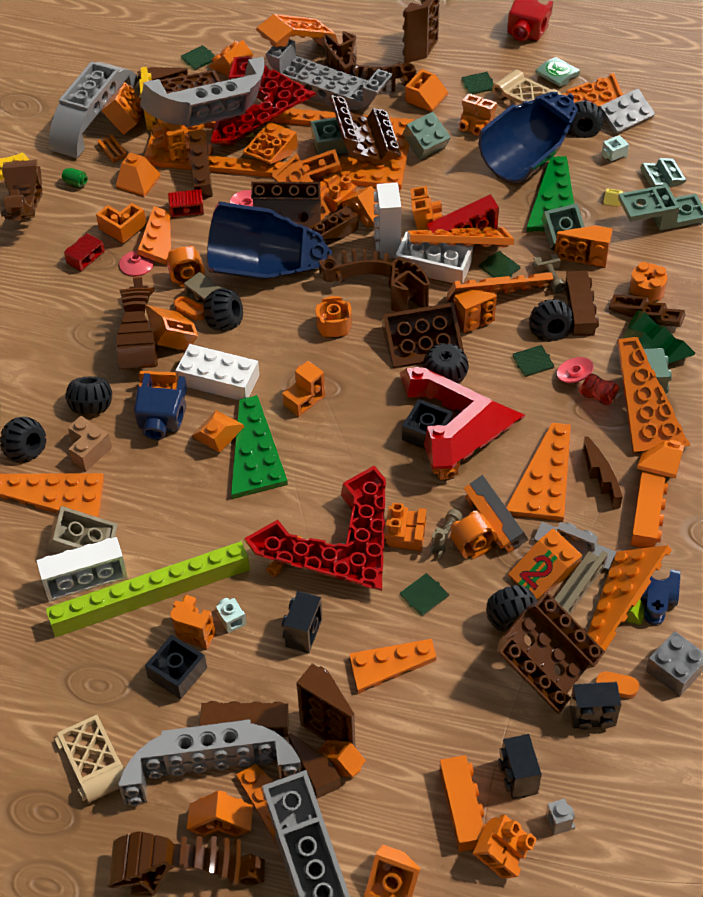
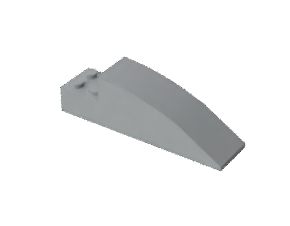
[261,770,350,897]

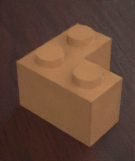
[68,416,112,471]

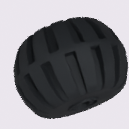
[568,100,603,138]
[203,288,243,332]
[529,299,574,342]
[423,343,469,384]
[65,376,112,414]
[0,416,47,463]
[486,585,536,632]

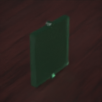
[181,45,215,71]
[461,72,494,95]
[479,251,521,278]
[512,345,554,377]
[400,573,449,616]

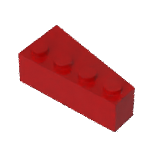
[427,194,499,233]

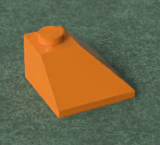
[116,153,161,197]
[192,410,244,453]
[637,440,685,479]
[364,845,421,897]

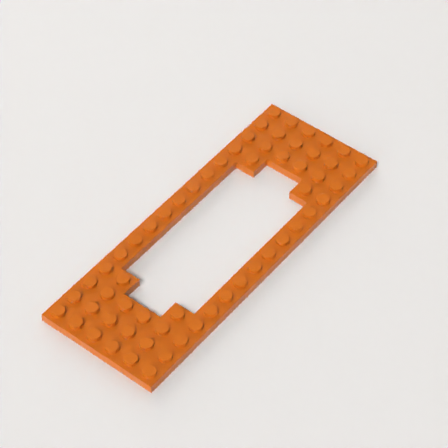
[144,105,414,190]

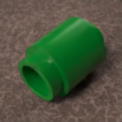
[62,168,88,188]

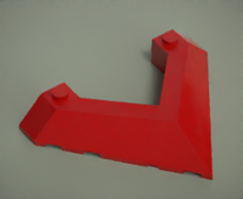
[211,56,316,145]
[400,367,525,469]
[244,465,386,591]

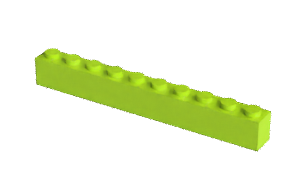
[45,541,250,638]

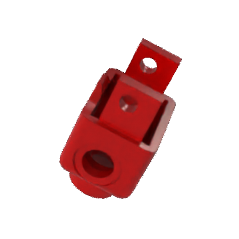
[507,0,554,41]

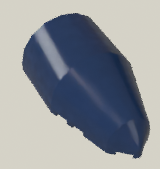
[478,91,578,183]
[207,201,332,279]

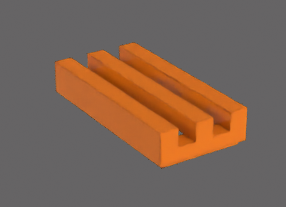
[97,134,127,162]

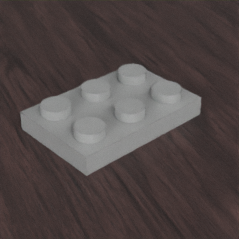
[599,88,655,135]

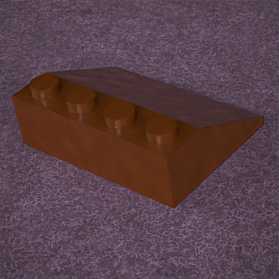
[381,303,464,368]
[296,663,356,748]

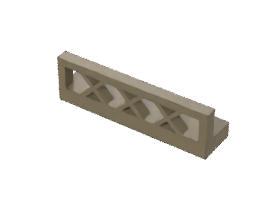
[555,550,608,615]

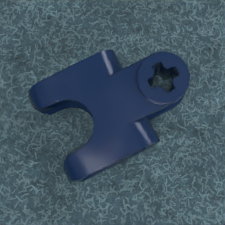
[640,569,681,625]

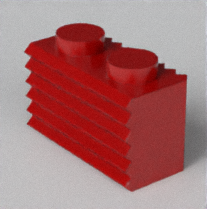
[168,189,204,217]
[64,233,105,272]

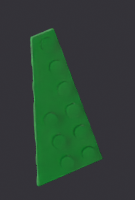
[526,156,574,232]
[231,395,288,499]

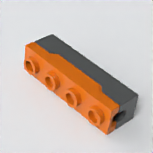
[463,475,529,553]

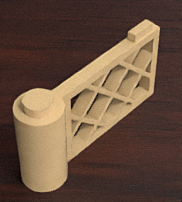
[492,69,561,104]
[55,715,124,803]

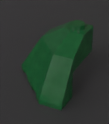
[623,310,695,363]

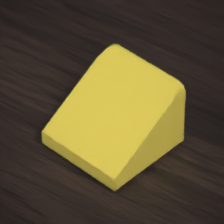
[603,188,623,206]

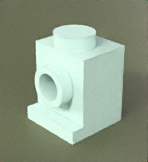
[602,135,629,161]
[216,598,247,633]

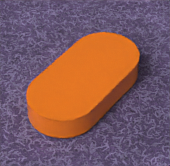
[174,296,205,321]
[596,671,639,698]

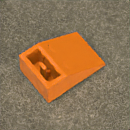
[101,82,144,135]
[243,122,298,164]
[555,225,613,268]
[145,305,198,350]

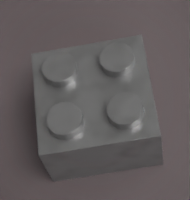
[646,631,703,696]

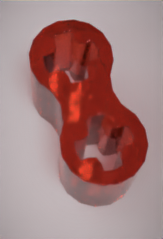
[579,374,619,405]

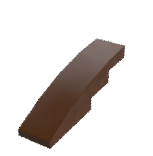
[608,294,686,327]
[583,436,623,509]

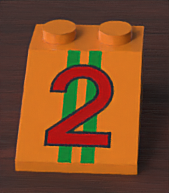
[508,528,582,599]

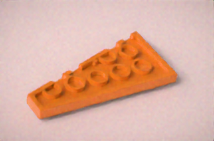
[561,73,623,107]
[407,227,514,248]
[446,272,553,302]
[617,337,691,453]
[506,423,571,521]
[0,473,104,518]
[588,545,672,651]

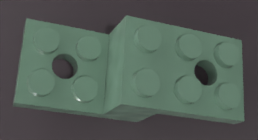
[618,185,703,230]

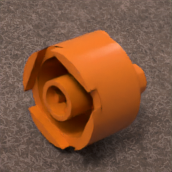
[166,246,205,287]
[629,262,668,302]
[315,296,352,338]
[450,511,498,559]

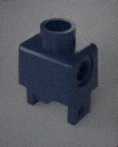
[134,373,187,440]

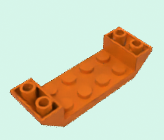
[256,14,338,49]

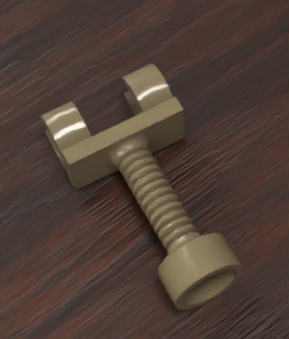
[533,253,567,293]
[430,509,462,559]

